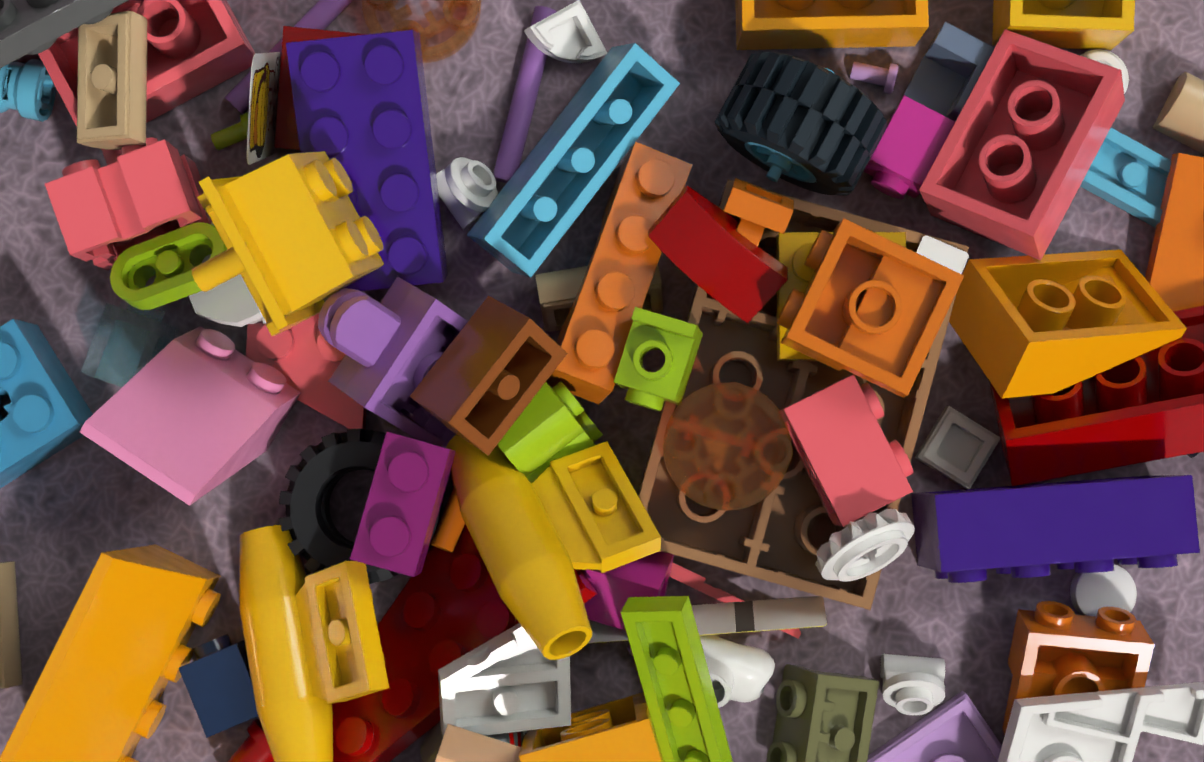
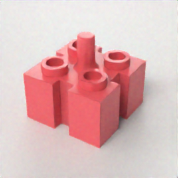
[45,137,212,271]

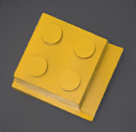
[192,151,384,336]

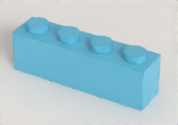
[467,43,680,278]

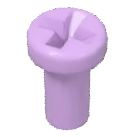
[850,61,899,94]

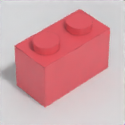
[777,374,914,527]

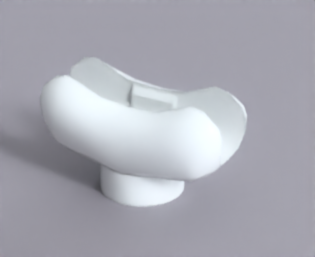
[700,635,775,708]

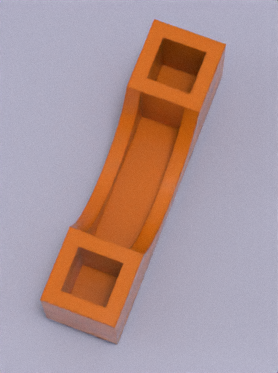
[546,141,693,404]

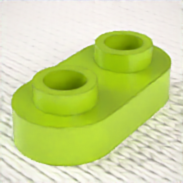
[110,222,227,310]

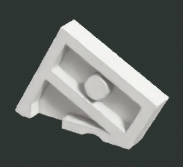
[438,623,571,736]

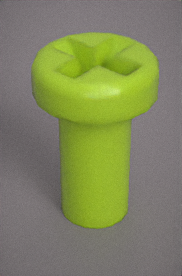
[211,112,249,150]

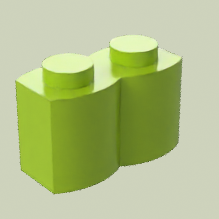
[497,381,603,483]

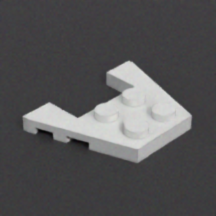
[998,682,1204,762]

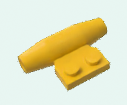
[446,435,661,660]
[239,525,389,762]

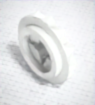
[815,509,915,582]

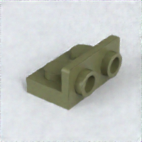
[766,664,879,762]

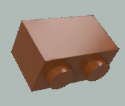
[409,296,568,456]

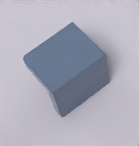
[903,22,995,122]

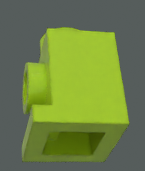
[614,307,703,412]

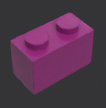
[350,432,456,577]

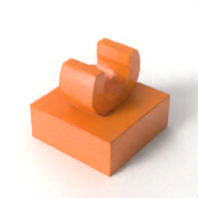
[724,178,794,247]

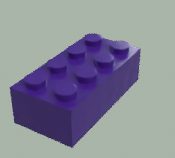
[286,30,448,291]
[911,475,1200,583]

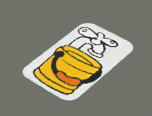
[246,52,281,165]

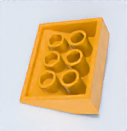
[0,544,221,762]

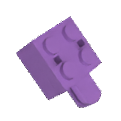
[318,277,468,448]

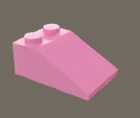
[80,326,300,506]

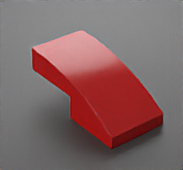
[648,185,788,323]

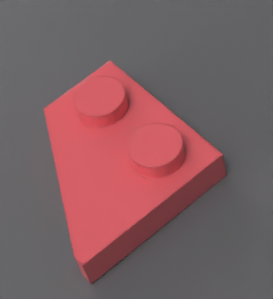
[246,314,367,430]

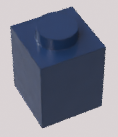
[179,634,258,738]

